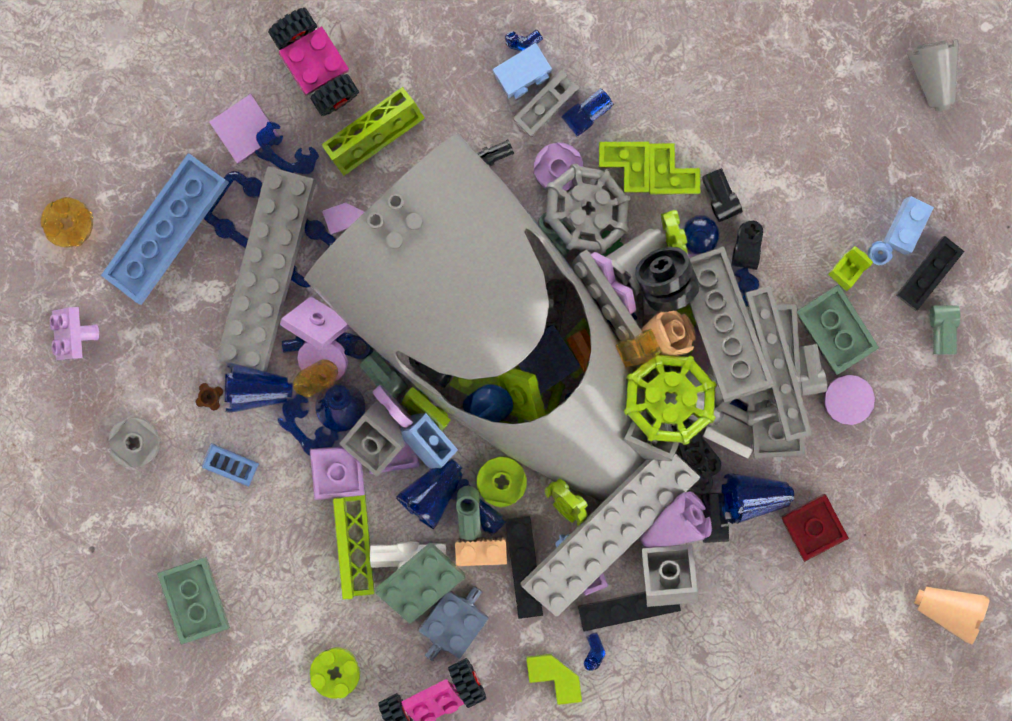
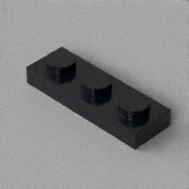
[896,236,965,311]

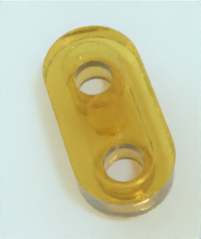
[293,360,338,397]

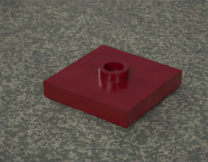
[780,494,849,562]

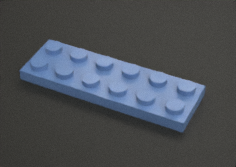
[101,153,229,305]

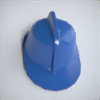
[463,384,513,422]

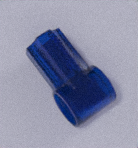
[561,88,614,137]
[335,332,373,360]

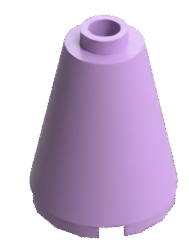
[639,492,712,548]

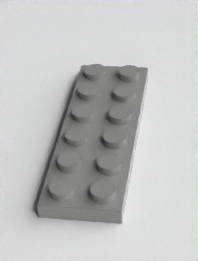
[689,247,774,403]
[746,304,805,458]

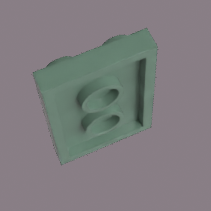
[797,285,879,375]
[375,542,466,624]
[157,556,230,645]

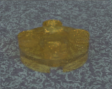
[41,197,93,248]

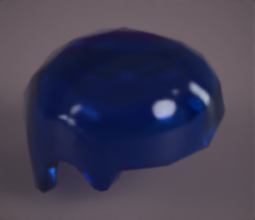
[683,215,720,254]

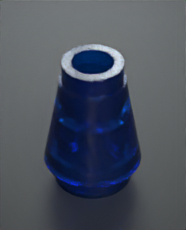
[479,498,506,536]

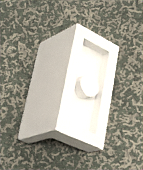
[701,414,752,458]

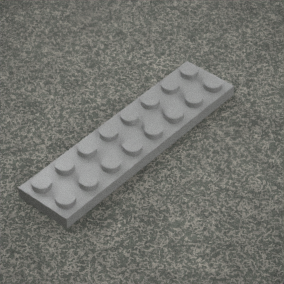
[217,166,317,374]
[521,453,701,617]

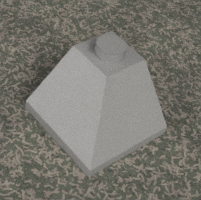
[339,400,405,477]

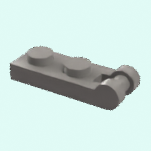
[513,70,580,137]

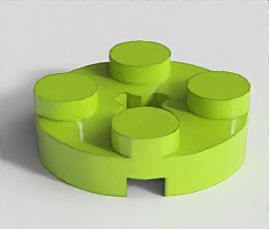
[661,210,688,255]
[477,456,527,507]
[544,478,588,526]
[310,647,361,699]

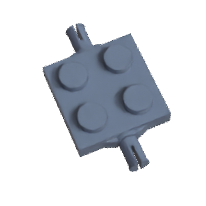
[419,586,489,661]

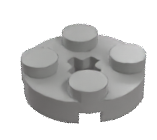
[108,417,161,468]

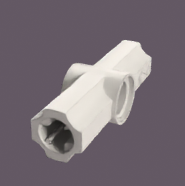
[370,541,447,569]

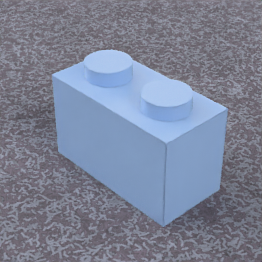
[493,43,552,99]
[883,196,934,255]
[400,413,458,468]

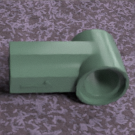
[930,305,961,354]
[359,351,409,398]
[456,486,481,540]

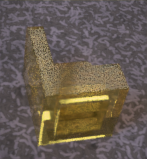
[615,329,662,367]

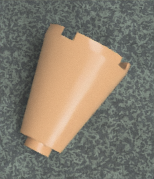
[626,310,696,363]
[914,587,989,644]

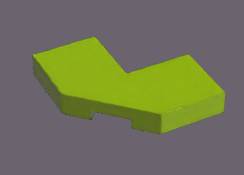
[526,654,582,705]

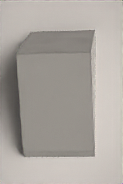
[624,421,679,461]

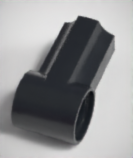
[701,168,743,223]
[702,493,729,543]

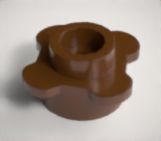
[195,383,223,411]

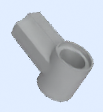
[799,344,827,396]

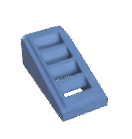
[201,443,259,487]

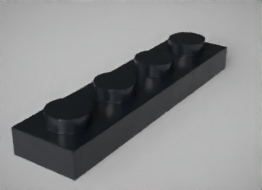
[505,516,543,619]
[578,591,681,632]

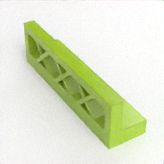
[321,87,425,176]
[333,494,375,600]

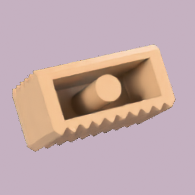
[455,536,507,566]

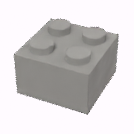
[642,544,698,607]

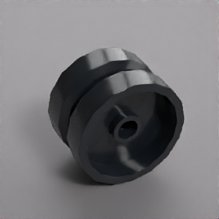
[635,247,700,312]

